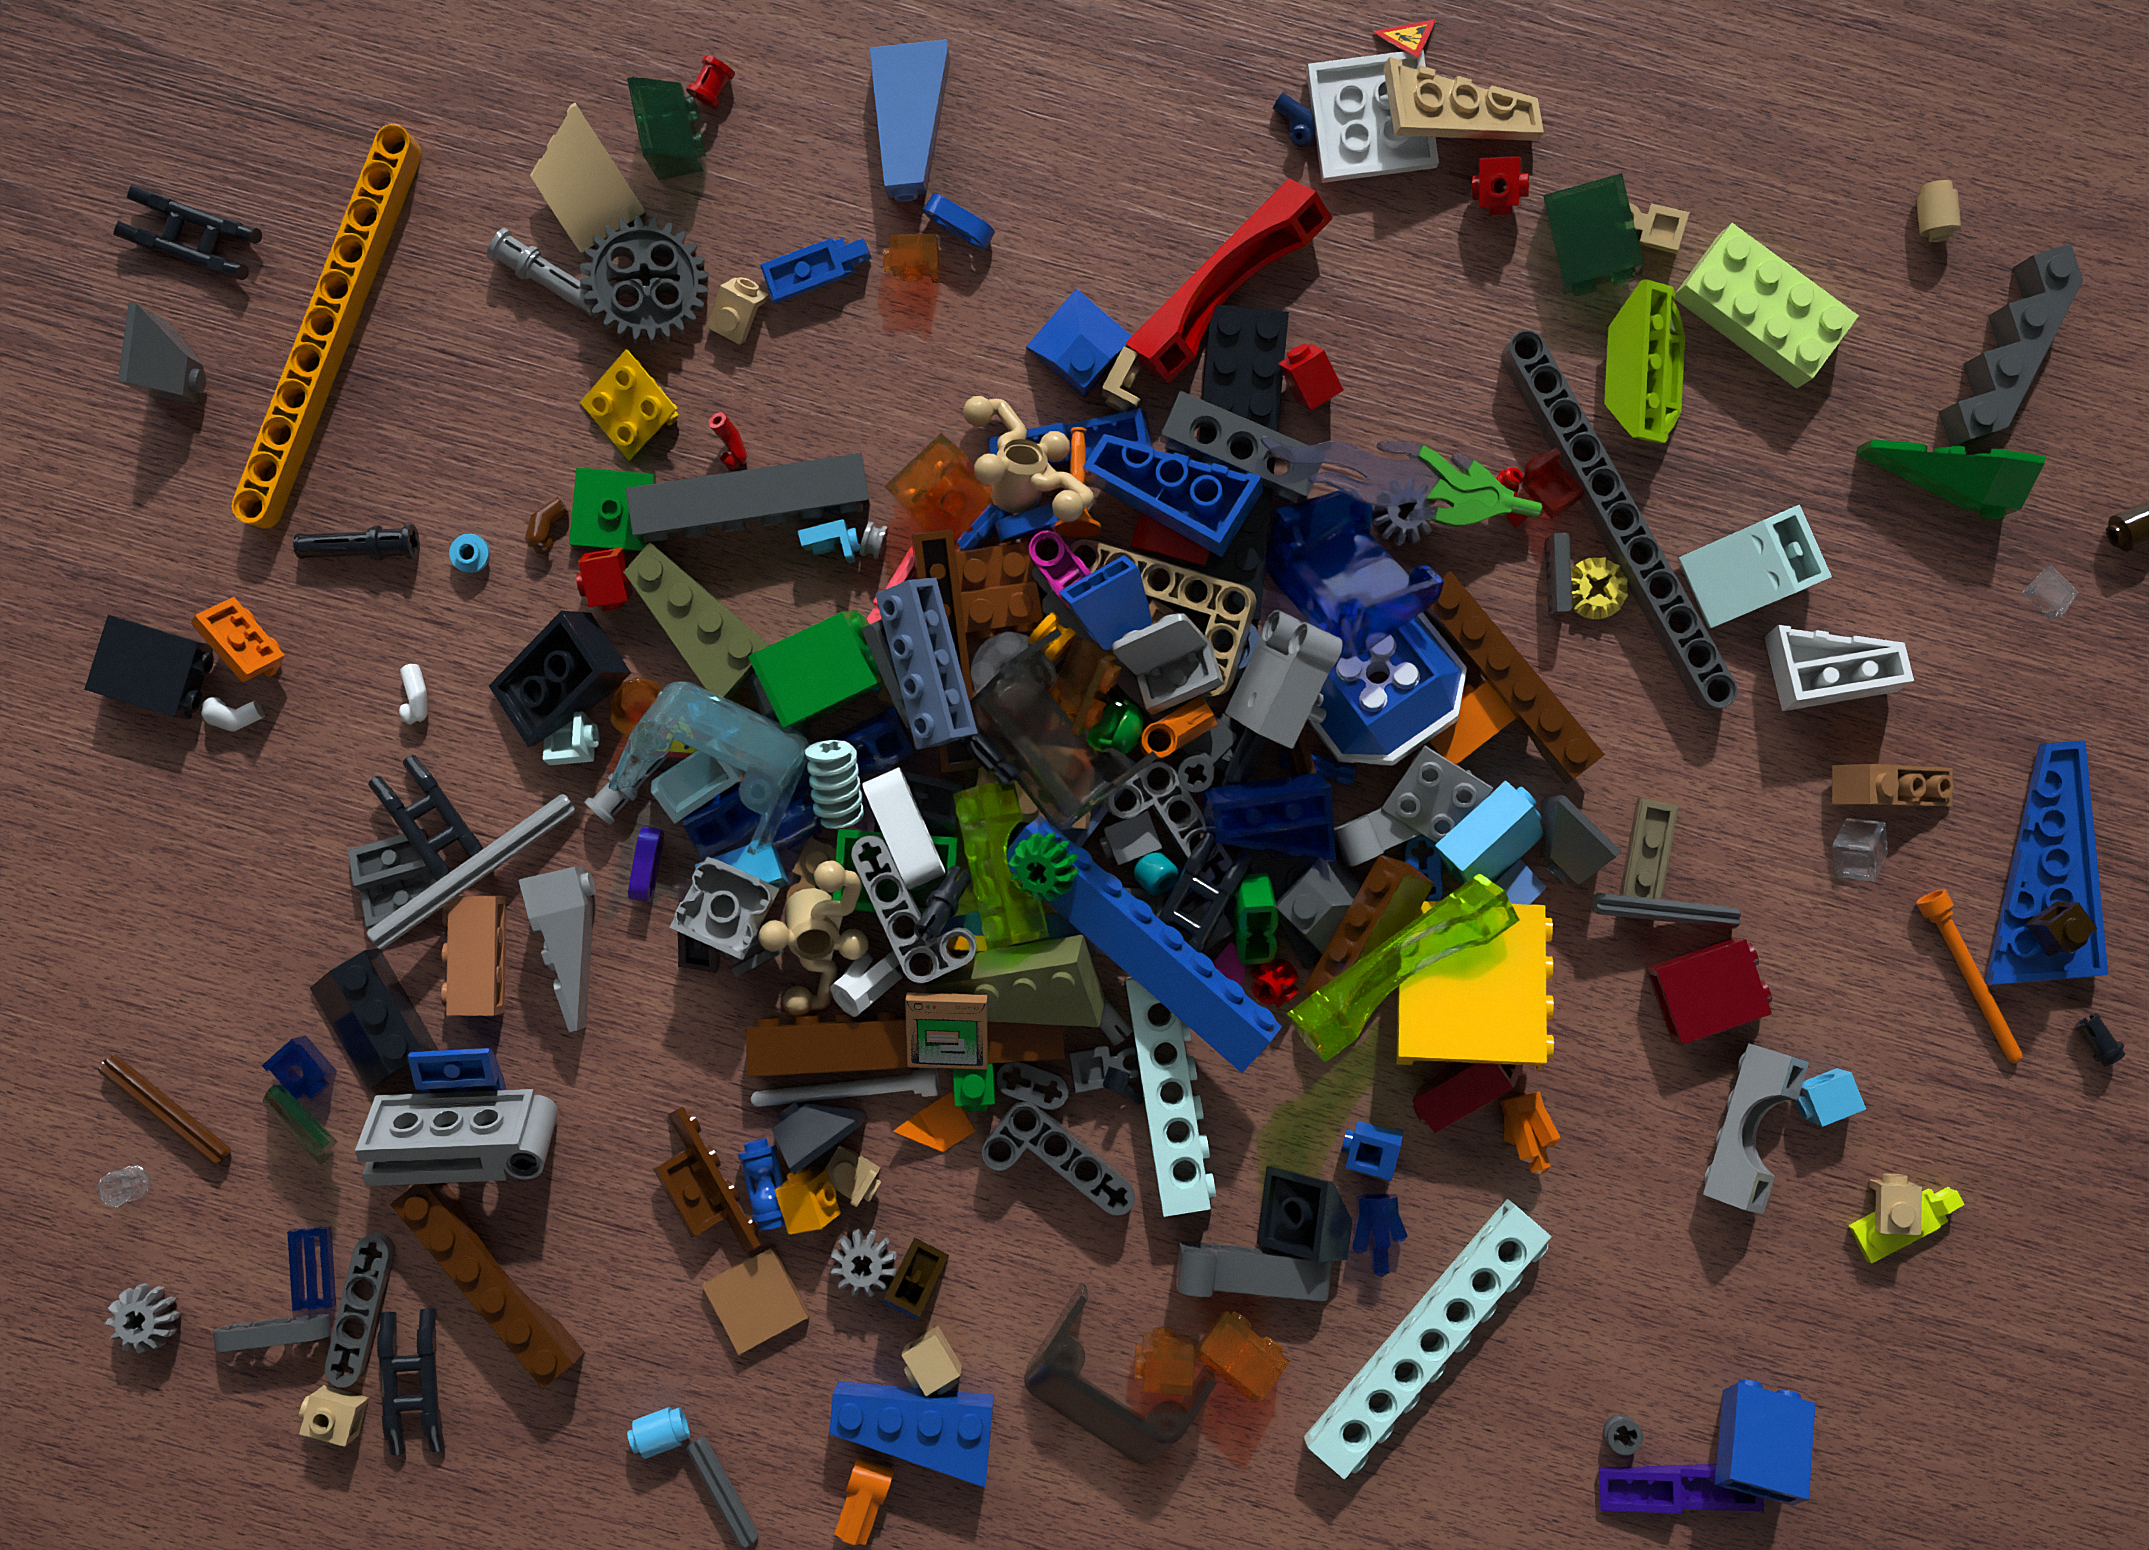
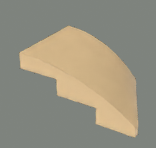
[530,103,646,253]

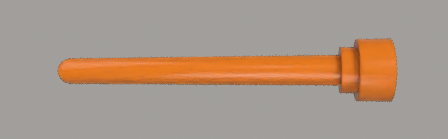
[1916,889,2023,1063]

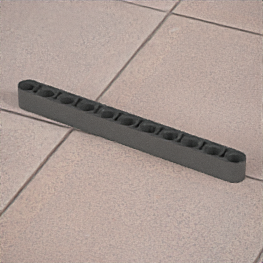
[1502,330,1738,710]

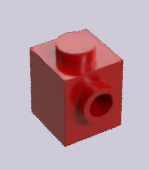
[1278,344,1344,411]
[576,547,633,611]

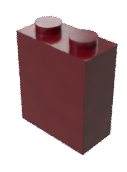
[1646,937,1772,1045]

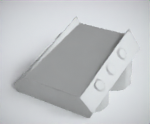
[669,857,779,960]

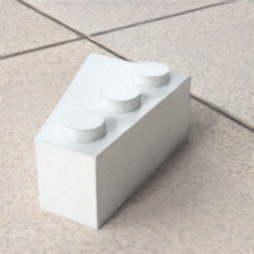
[1764,625,1914,711]

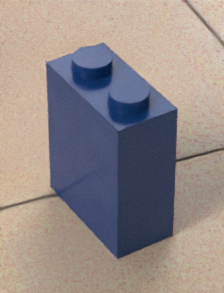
[1715,1380,1816,1506]

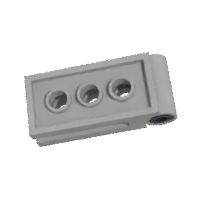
[355,1089,558,1186]

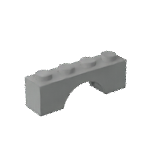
[1703,1043,1809,1214]

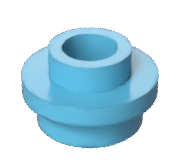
[449,534,490,573]

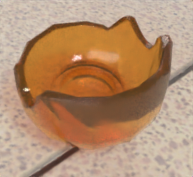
[609,677,670,740]

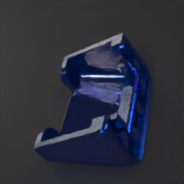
[1266,486,1444,660]

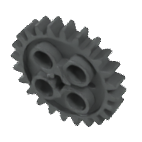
[580,216,709,345]

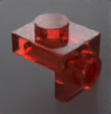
[1522,448,1584,519]

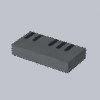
[1545,533,1572,616]

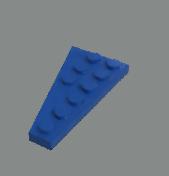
[1985,740,2108,985]

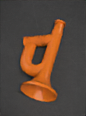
[1054,427,1101,538]

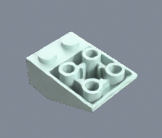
[1678,504,1832,629]

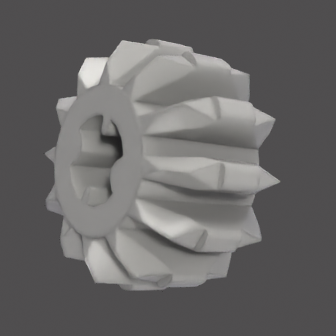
[1370,478,1437,546]
[830,1229,897,1298]
[105,1283,181,1354]

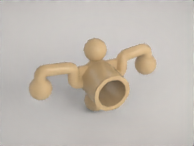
[963,396,1094,522]
[758,860,869,1017]

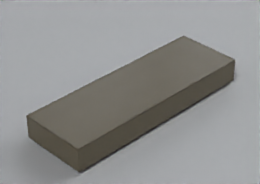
[1619,798,1679,899]

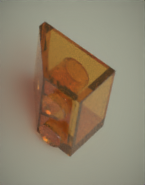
[884,433,995,545]

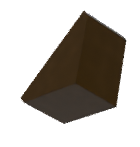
[882,1237,949,1321]

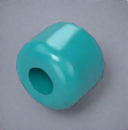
[1134,852,1179,896]

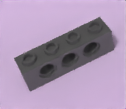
[1160,391,1326,504]

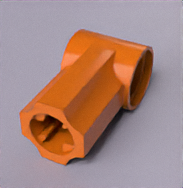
[1138,695,1218,761]
[834,1457,895,1545]

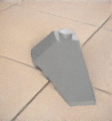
[518,866,596,1033]

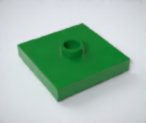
[569,467,656,552]

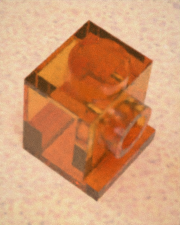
[883,234,940,283]

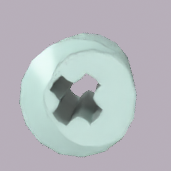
[805,740,864,829]

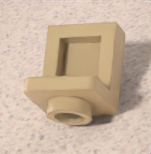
[706,277,768,345]
[1869,1173,1922,1235]

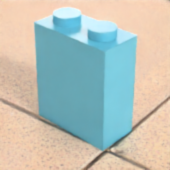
[1435,780,1544,899]

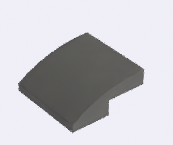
[348,829,444,929]

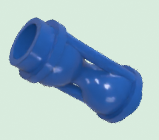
[737,1138,786,1231]

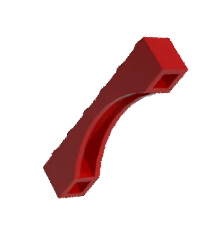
[1125,178,1333,385]

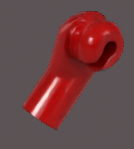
[709,412,748,471]

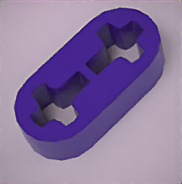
[628,826,664,903]

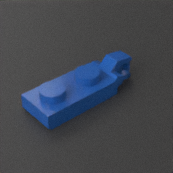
[760,238,872,304]

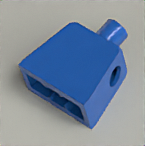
[1059,555,1152,651]

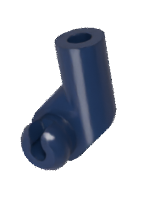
[1273,92,1315,147]

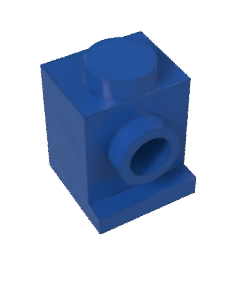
[1341,1120,1404,1181]

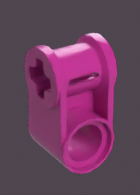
[1029,531,1091,608]

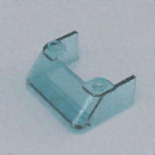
[608,681,809,855]

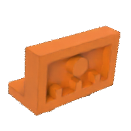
[191,597,285,683]

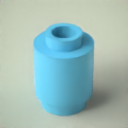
[627,1407,690,1459]

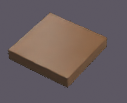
[702,1246,810,1355]

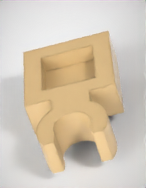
[1614,203,1690,254]

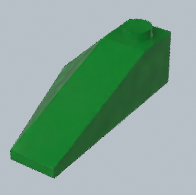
[1856,439,2046,520]

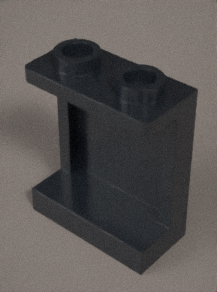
[84,615,214,719]

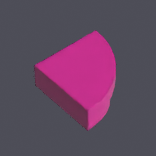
[1212,941,1245,987]

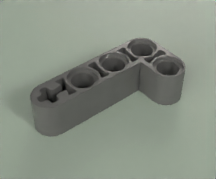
[982,1100,1135,1216]
[1175,1241,1332,1301]

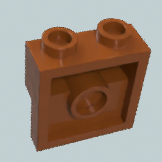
[955,541,1043,639]

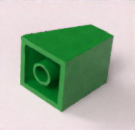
[748,610,885,728]

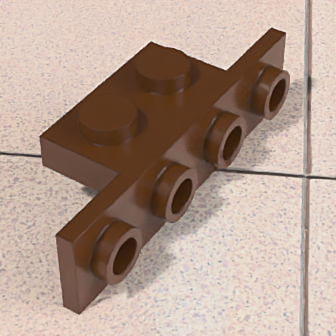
[653,1107,761,1251]

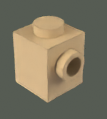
[902,1326,962,1396]
[299,1385,369,1447]

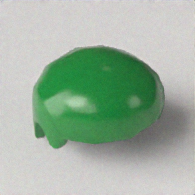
[1086,699,1145,758]

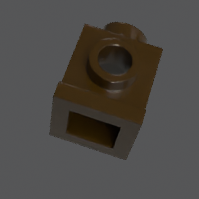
[2025,901,2098,957]

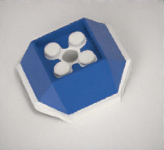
[1307,596,1467,765]

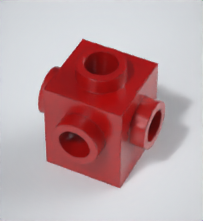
[1472,156,1529,215]

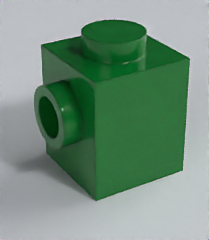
[953,1063,996,1113]

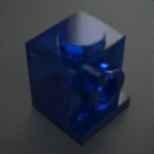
[262,1035,337,1100]

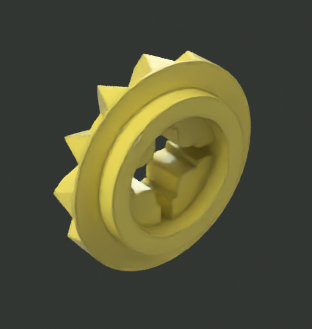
[1571,557,1628,620]

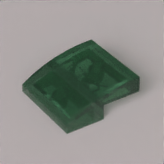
[262,1084,338,1164]

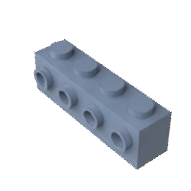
[875,578,978,750]

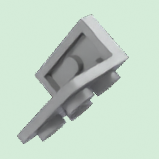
[1112,613,1224,715]

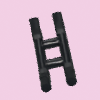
[113,184,262,280]
[368,755,484,881]
[1158,831,1254,953]
[377,1308,445,1456]

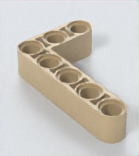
[1069,539,1257,697]

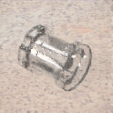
[97,1165,150,1207]

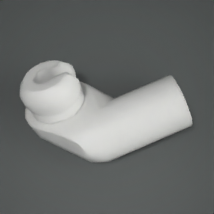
[399,664,428,725]

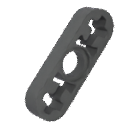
[213,1313,331,1352]

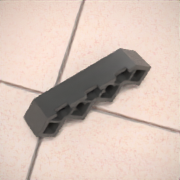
[1939,243,2083,447]

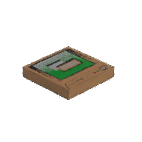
[905,992,988,1070]

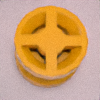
[1027,612,1077,663]

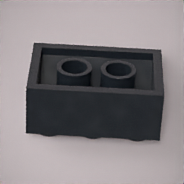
[310,948,438,1089]

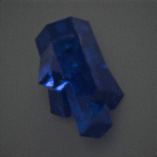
[1351,1193,1408,1277]

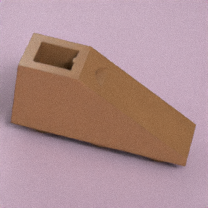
[1832,764,1954,807]

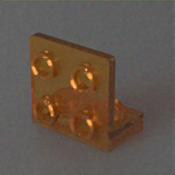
[1045,636,1122,737]

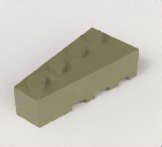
[624,542,770,708]
[924,935,1106,1027]

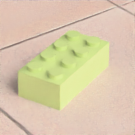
[1675,223,1859,389]

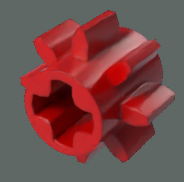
[1250,959,1300,1008]

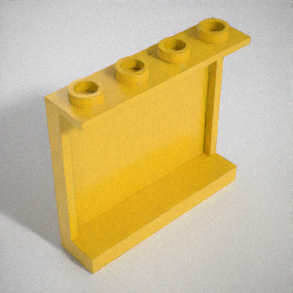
[1396,901,1554,1071]

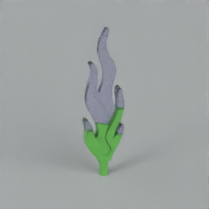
[1261,435,1542,527]

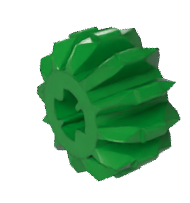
[1008,832,1080,902]

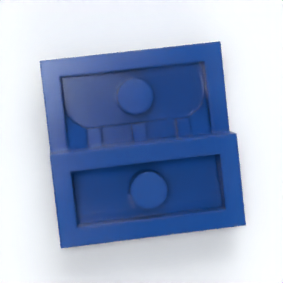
[408,1048,507,1093]

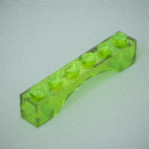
[1286,873,1520,1062]

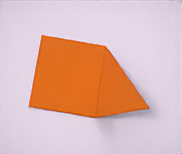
[892,1092,976,1152]

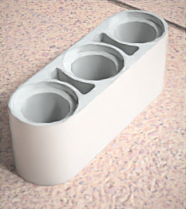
[862,767,946,890]

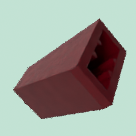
[1412,1062,1523,1133]

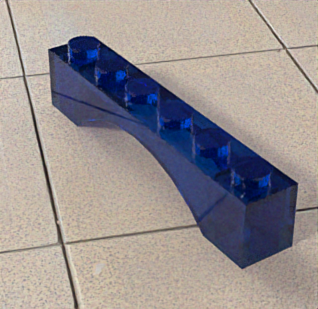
[683,707,916,859]

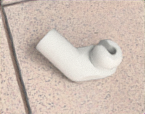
[201,697,265,732]

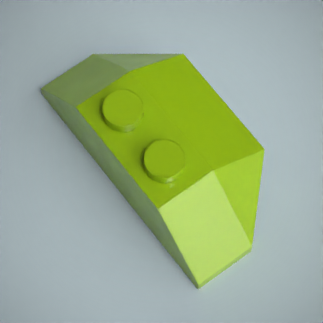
[1604,279,1685,444]

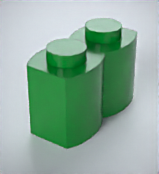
[1231,873,1279,965]

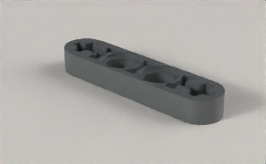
[325,1232,394,1387]

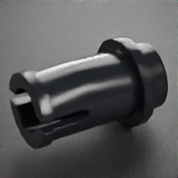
[2075,1013,2126,1066]

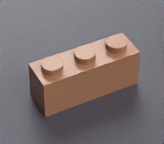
[441,895,506,1016]

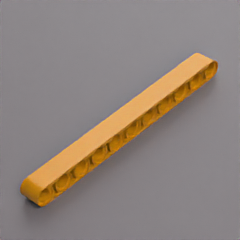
[231,124,422,529]

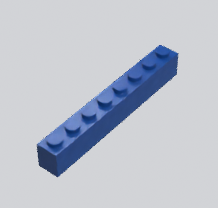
[999,815,1282,1073]

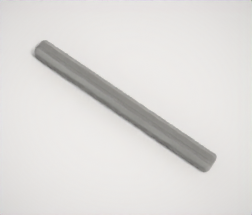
[367,794,576,950]

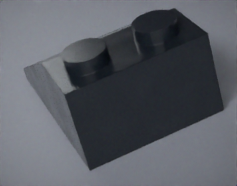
[489,611,631,747]

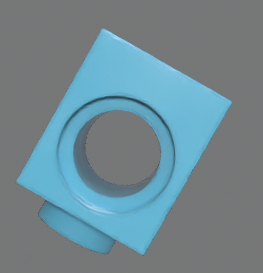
[1795,1068,1866,1127]

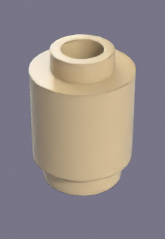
[1916,180,1961,242]

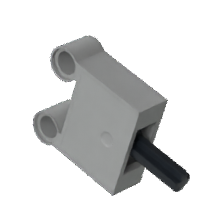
[1224,610,1343,786]

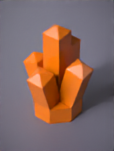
[1500,1091,1561,1175]

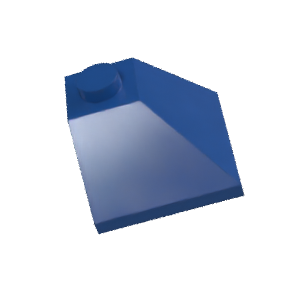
[1026,288,1132,398]

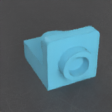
[798,519,860,564]

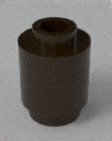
[2106,501,2149,552]

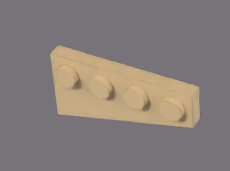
[1383,57,1544,141]

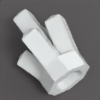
[830,950,902,1017]

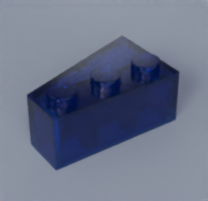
[1202,773,1336,862]

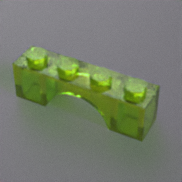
[953,782,1049,950]

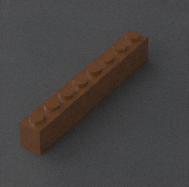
[745,1011,1065,1077]

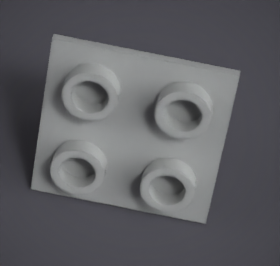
[1382,746,1493,843]

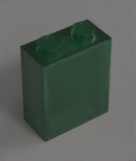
[1543,173,1644,296]

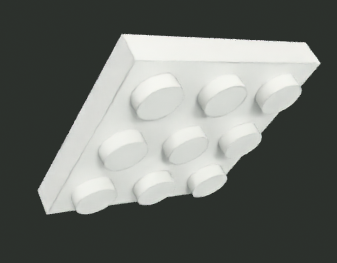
[1306,50,1439,183]

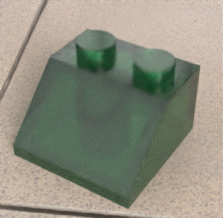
[627,77,707,180]

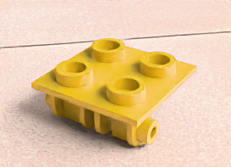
[580,350,680,461]

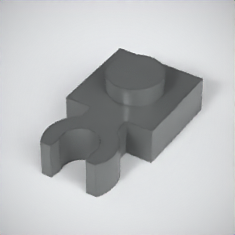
[1068,1045,1140,1093]

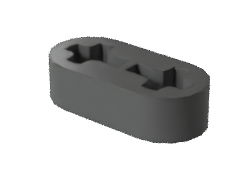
[996,1061,1069,1110]

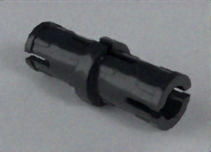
[914,866,972,943]

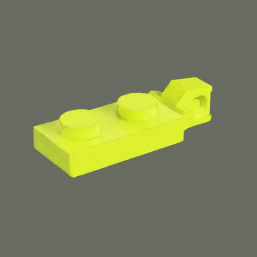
[1848,1187,1965,1264]

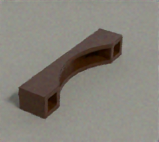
[1415,571,1605,784]
[390,1183,584,1389]

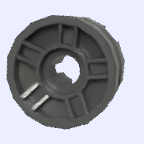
[721,929,784,978]

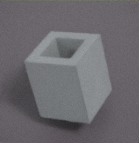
[1099,811,1162,865]

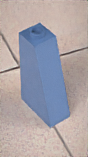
[870,39,950,201]

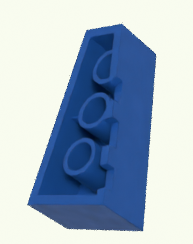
[1083,434,1263,558]
[829,1381,994,1488]

